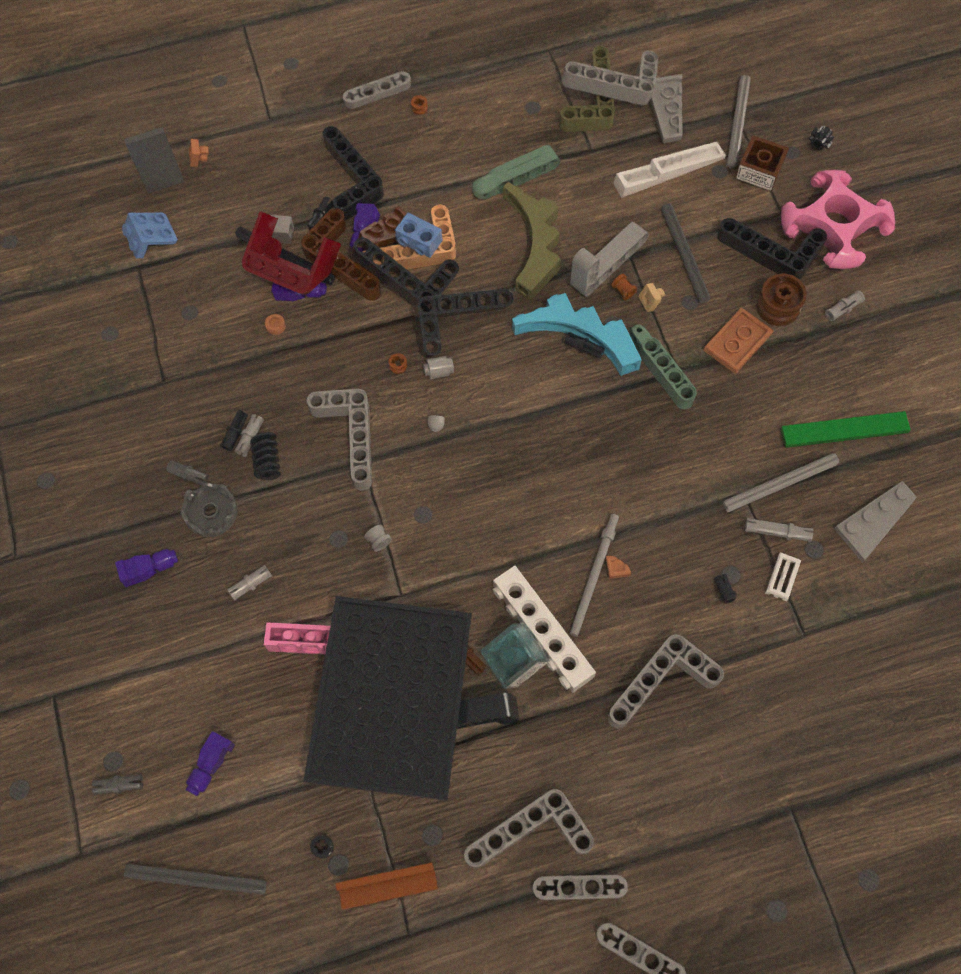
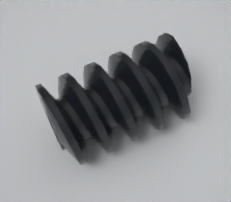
[250,432,281,480]

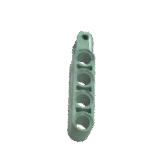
[472,145,560,199]
[630,324,697,409]

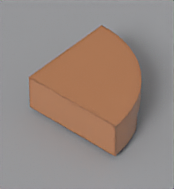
[605,556,631,579]

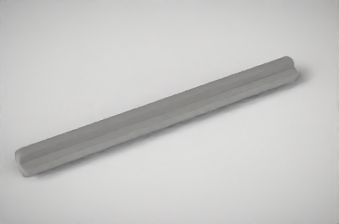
[727,75,751,168]
[723,453,839,512]

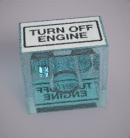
[480,624,549,689]

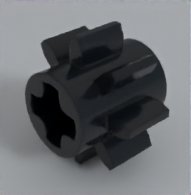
[809,126,835,150]

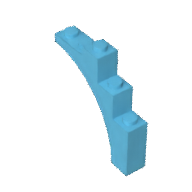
[512,293,642,376]

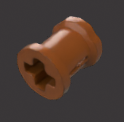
[611,274,637,301]

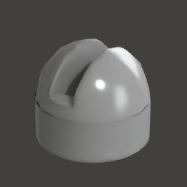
[428,415,445,432]

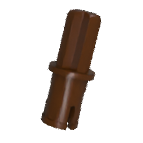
[465,648,487,675]

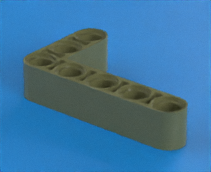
[560,46,615,132]

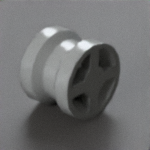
[364,525,392,552]

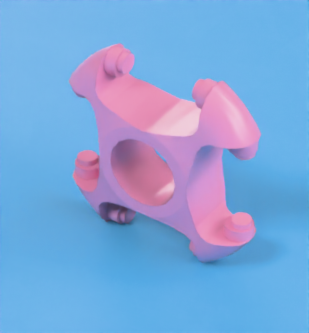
[781,170,895,269]

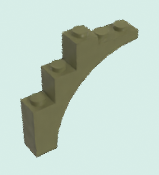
[503,182,561,301]

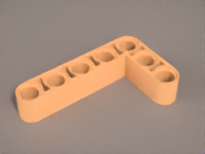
[361,205,456,273]

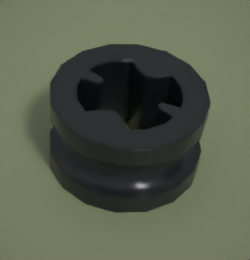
[310,835,334,858]

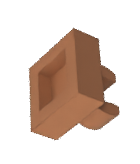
[189,139,209,167]

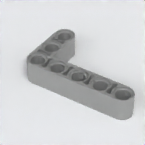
[561,51,658,105]
[570,222,649,297]
[307,389,372,491]
[608,634,724,729]
[464,789,594,868]

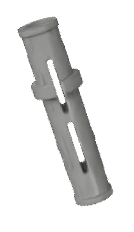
[745,518,814,542]

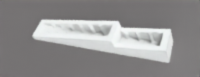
[613,142,726,198]

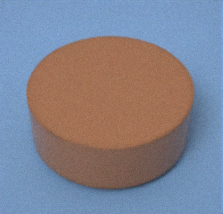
[265,314,286,335]

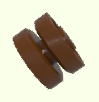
[756,273,807,326]

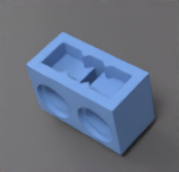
[395,213,443,258]

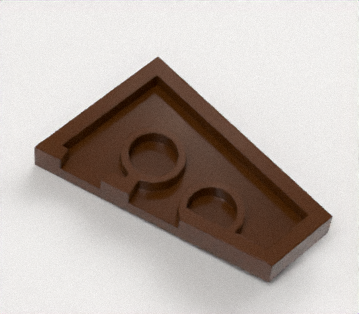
[358,206,411,247]

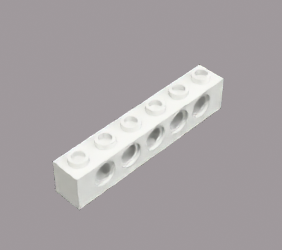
[492,566,596,693]

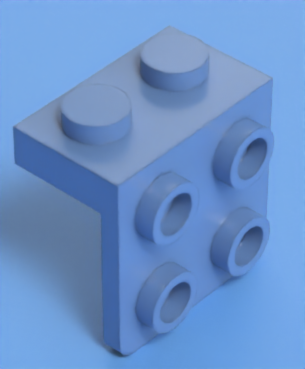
[122,213,177,258]

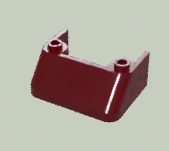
[242,211,341,294]

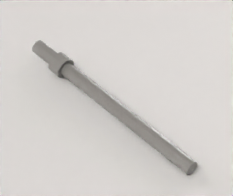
[569,514,619,637]

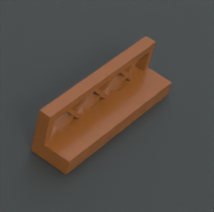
[336,863,438,910]

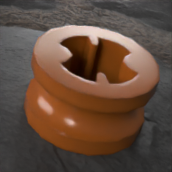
[411,95,428,115]
[389,353,407,374]

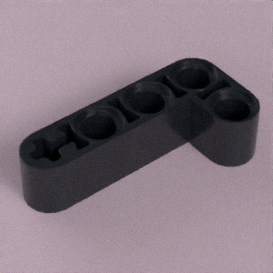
[457,693,520,729]

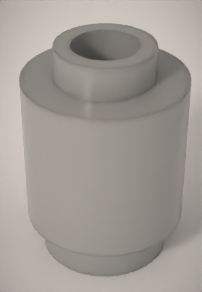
[423,356,454,379]

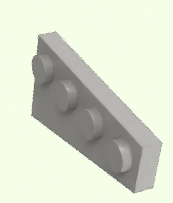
[650,74,682,143]
[834,481,917,563]

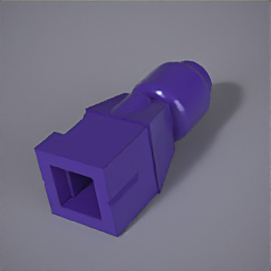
[349,203,380,252]
[272,282,327,302]
[115,549,178,587]
[185,731,235,796]

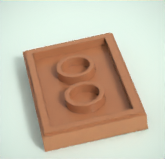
[703,308,774,374]

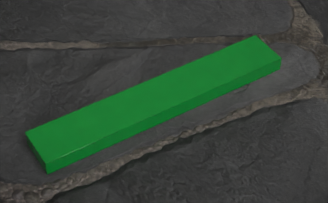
[780,411,911,448]

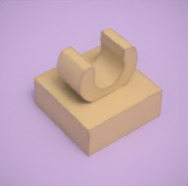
[638,283,665,312]

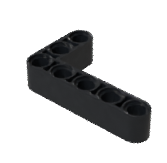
[323,126,384,220]
[717,218,827,280]
[351,237,459,312]
[414,289,514,358]

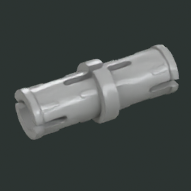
[825,290,865,321]
[234,414,264,457]
[227,565,272,601]

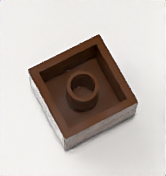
[735,135,789,191]

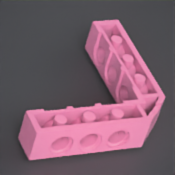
[264,623,330,654]

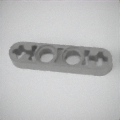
[343,72,411,109]
[533,875,628,900]
[596,923,686,974]

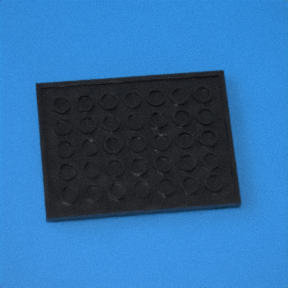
[303,596,472,802]

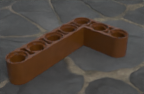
[301,208,381,301]

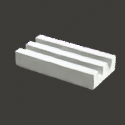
[765,552,801,601]

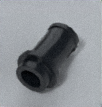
[713,574,737,604]

